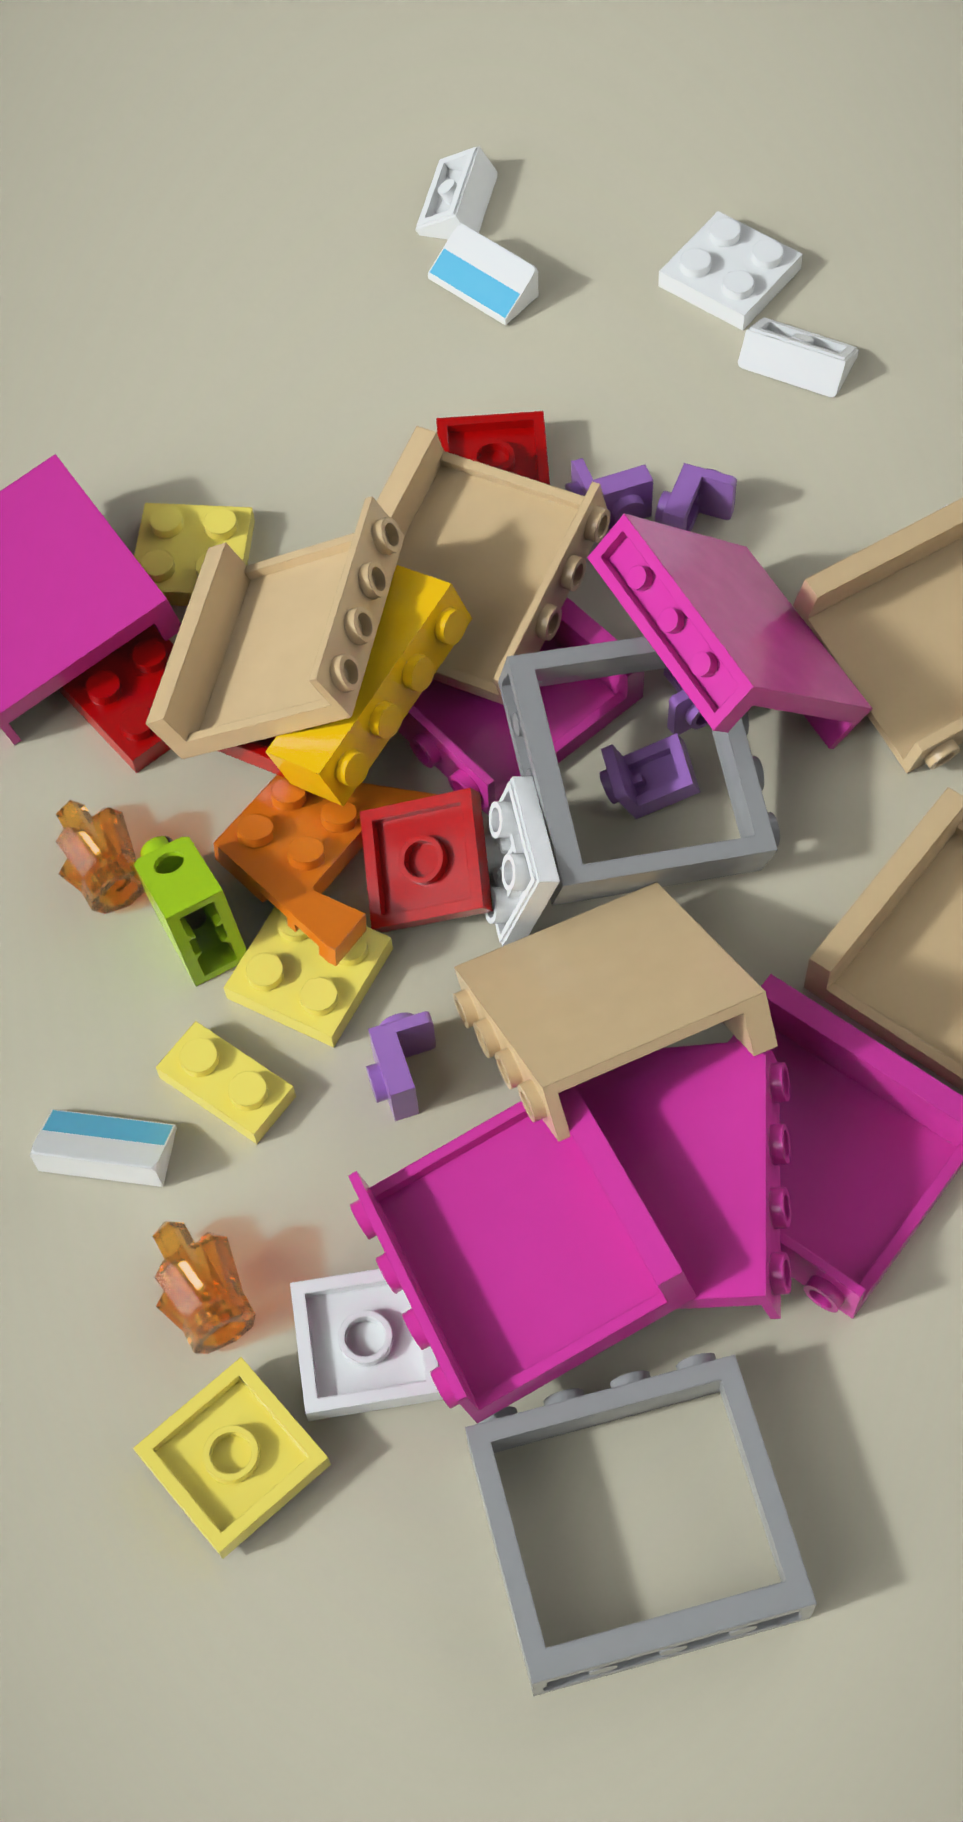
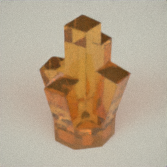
[56,800,145,914]
[152,1221,256,1354]

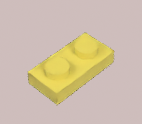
[156,1021,296,1144]

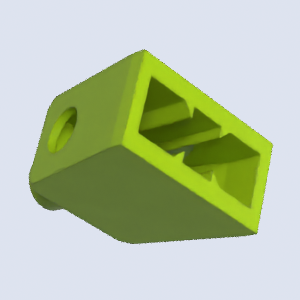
[134,836,247,987]

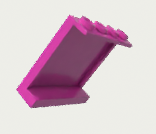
[0,454,181,745]
[587,513,873,749]
[398,597,644,816]
[728,974,963,1319]
[576,1041,791,1319]
[348,1086,697,1423]

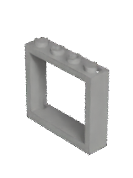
[498,636,780,906]
[465,1353,817,1697]

